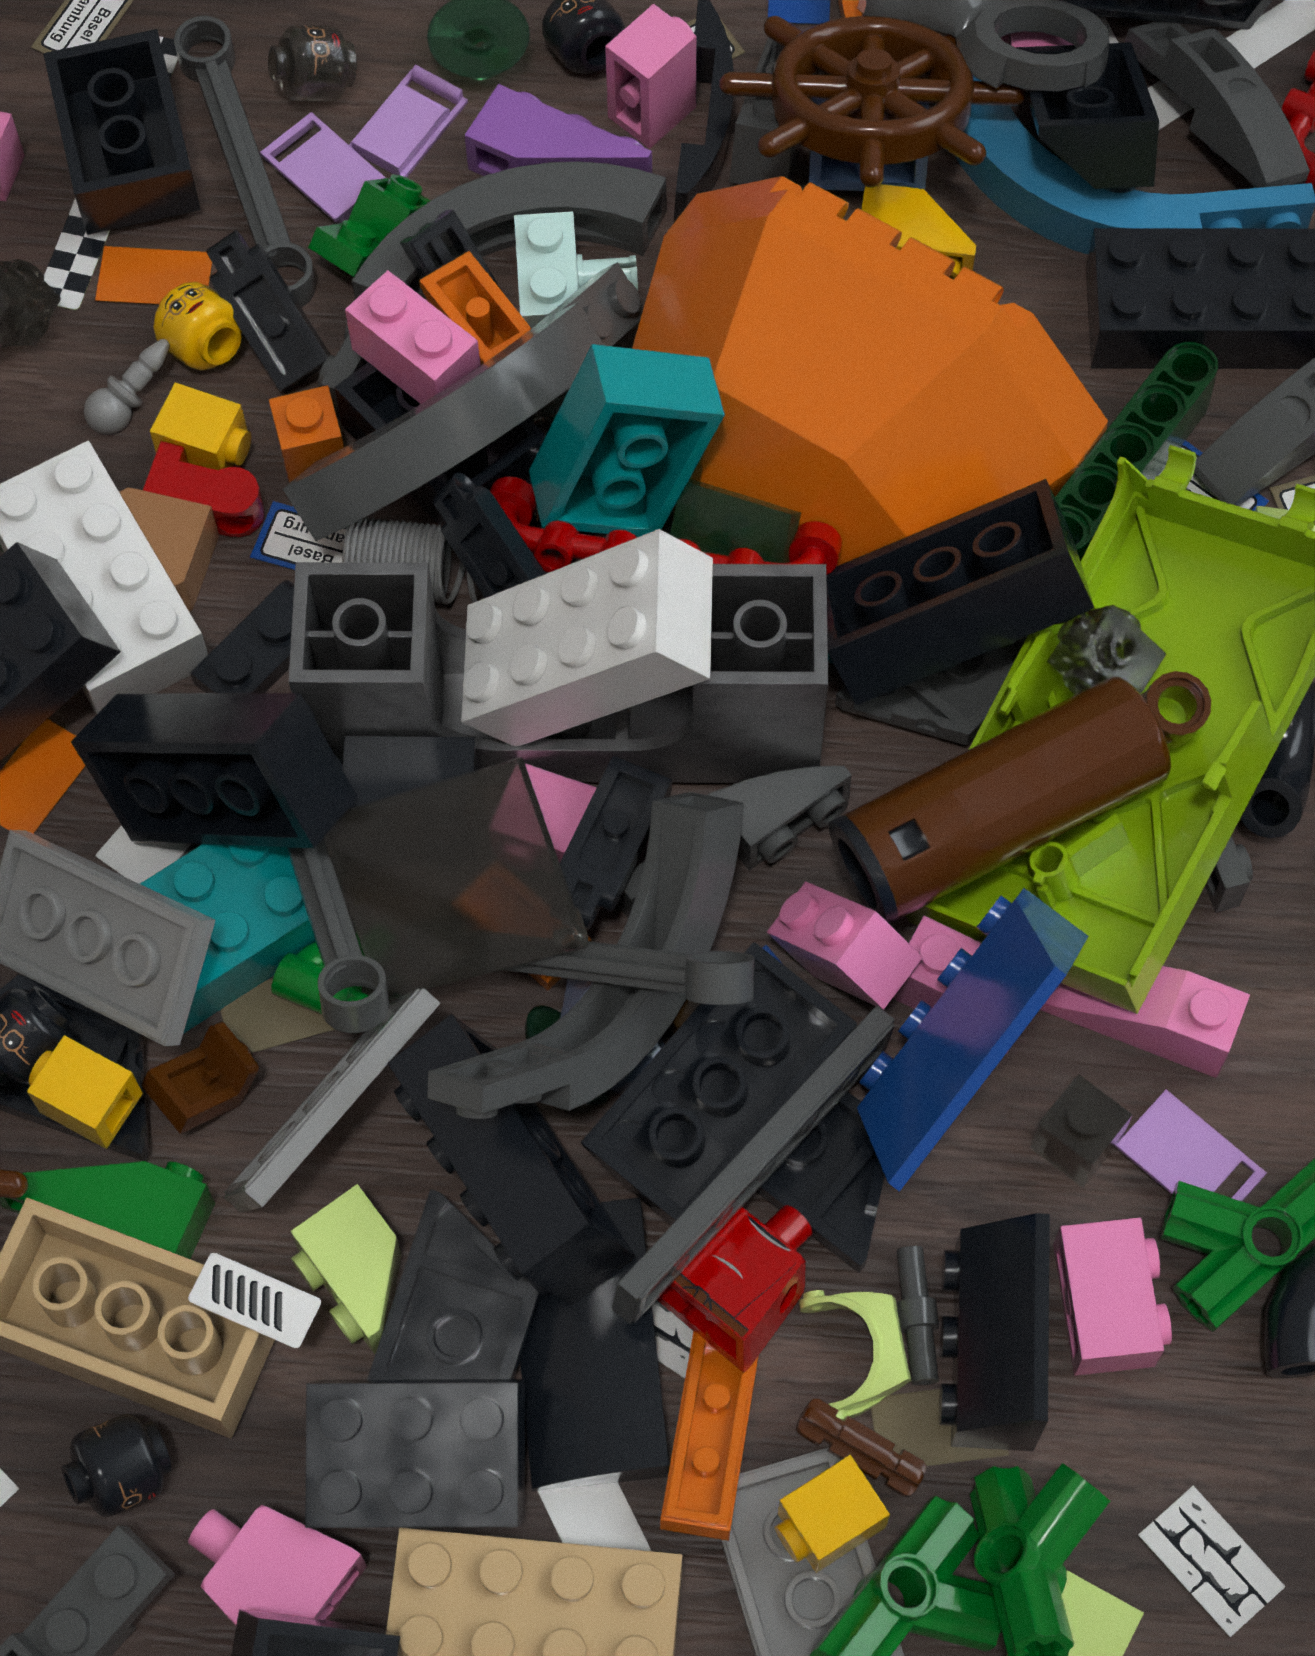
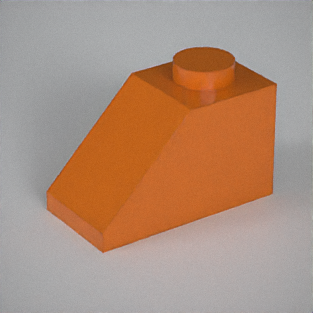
[419,251,532,365]

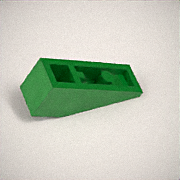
[0,1161,216,1259]

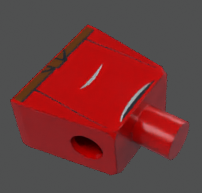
[657,1205,813,1373]

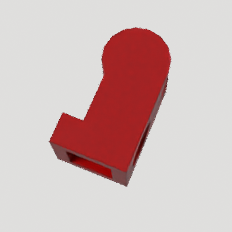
[143,441,265,537]

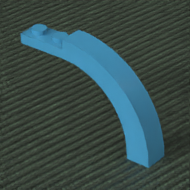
[933,75,1315,255]

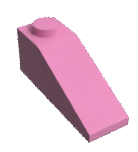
[1040,966,1250,1078]

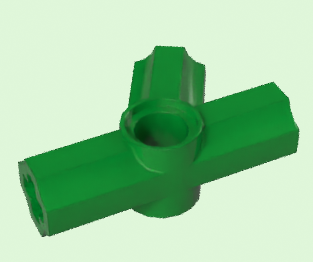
[1160,1158,1315,1332]
[970,1463,1110,1656]
[809,1496,1001,1656]

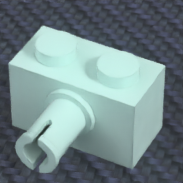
[514,211,638,328]

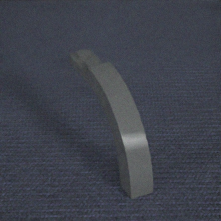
[318,161,667,420]
[283,262,644,541]
[427,792,744,1119]

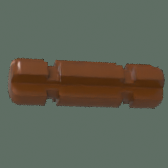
[796,1398,927,1497]

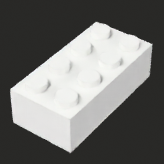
[0,440,208,714]
[461,529,713,747]

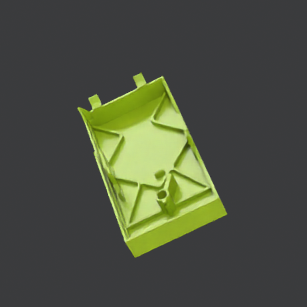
[906,445,1315,1014]

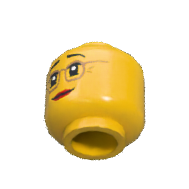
[153,282,242,371]

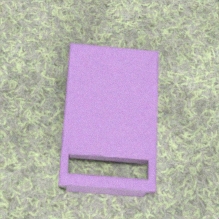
[349,64,468,177]
[260,112,386,224]
[1115,1089,1267,1202]

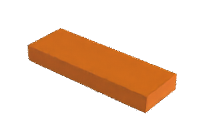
[660,1331,759,1541]

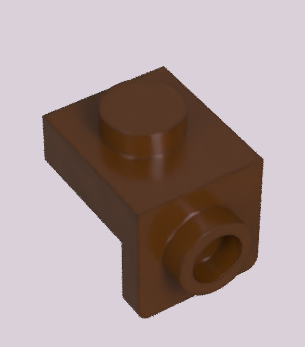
[141,1021,259,1134]

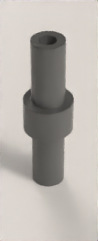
[896,1246,939,1385]

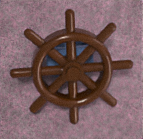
[719,13,1026,191]

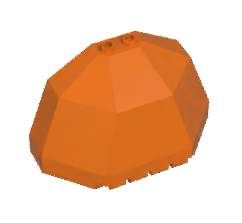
[632,176,1108,566]

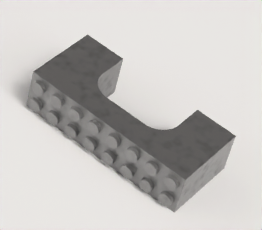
[289,562,828,783]

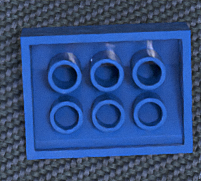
[857,888,1089,1192]

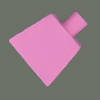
[188,1505,367,1626]

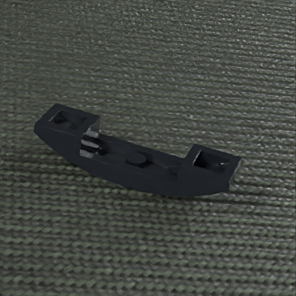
[674,0,734,222]

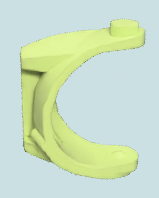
[799,1290,911,1421]

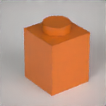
[269,385,344,483]

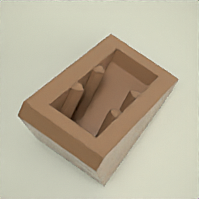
[119,487,220,611]

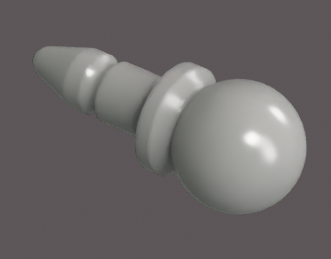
[84,339,170,435]

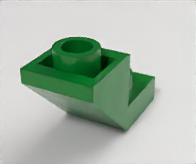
[308,174,431,277]

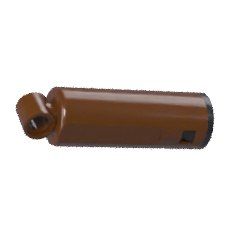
[829,671,1211,924]

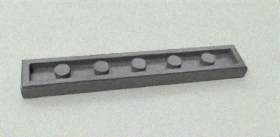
[612,1005,895,1324]

